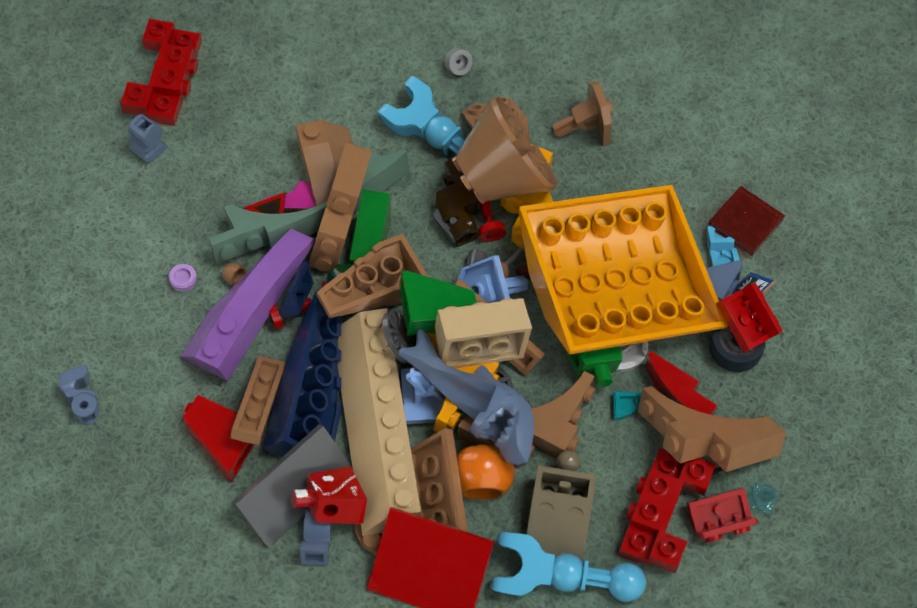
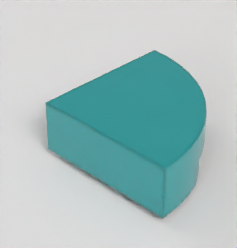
[613,391,642,421]

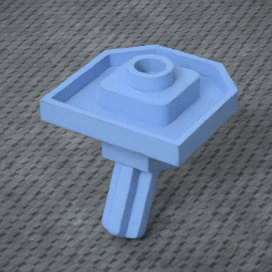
[456,255,529,303]
[401,367,444,424]

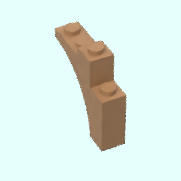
[458,371,596,469]
[637,386,786,472]

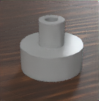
[445,48,472,76]

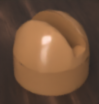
[222,262,247,286]

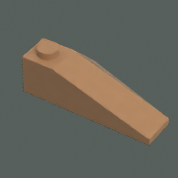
[296,120,353,206]
[316,234,428,318]

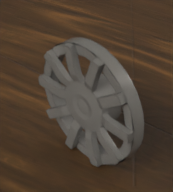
[383,310,415,363]

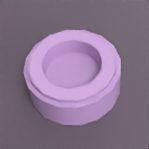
[169,264,197,292]

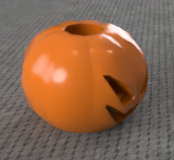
[456,444,515,499]

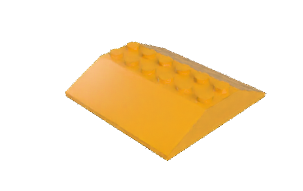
[518,185,728,355]

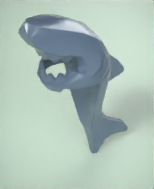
[399,329,534,465]

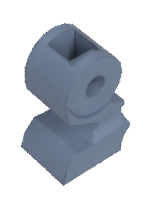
[128,114,168,164]
[58,364,100,425]
[300,508,331,566]

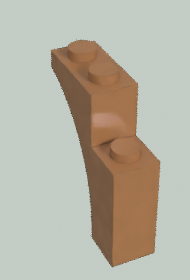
[309,143,372,272]

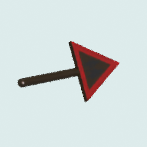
[243,192,306,214]

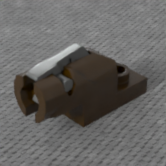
[433,159,479,247]

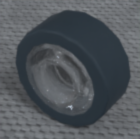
[710,326,766,372]

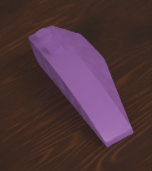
[181,229,315,381]

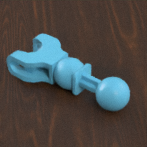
[377,76,465,156]
[489,532,646,602]

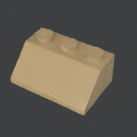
[435,298,532,368]

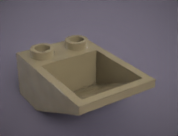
[526,450,597,561]

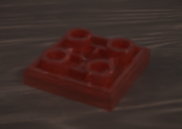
[708,186,785,256]

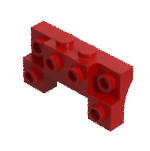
[120,19,202,126]
[618,448,716,574]

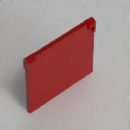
[367,507,494,608]

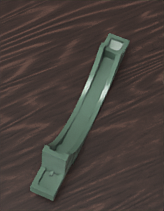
[208,148,409,264]

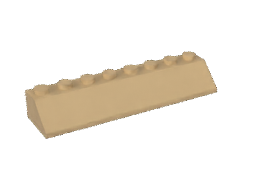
[338,308,421,536]

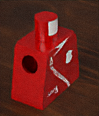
[292,467,367,524]

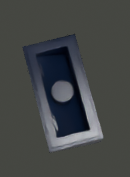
[280,261,314,316]

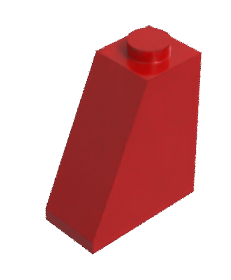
[183,395,255,482]

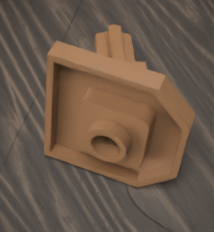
[552,80,613,146]

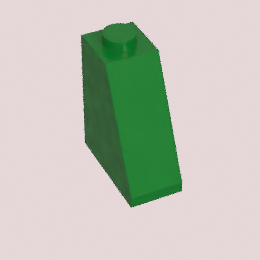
[349,189,391,264]
[399,271,480,335]

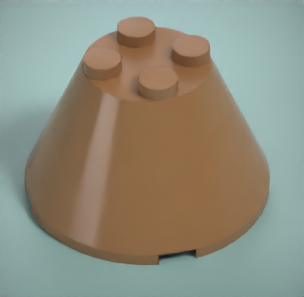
[452,95,558,204]

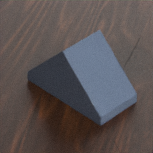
[706,260,743,301]

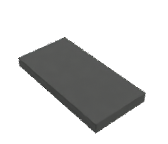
[232,425,352,548]

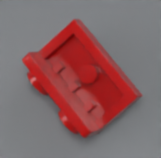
[716,282,783,353]
[686,487,758,542]

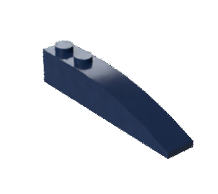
[263,289,341,458]

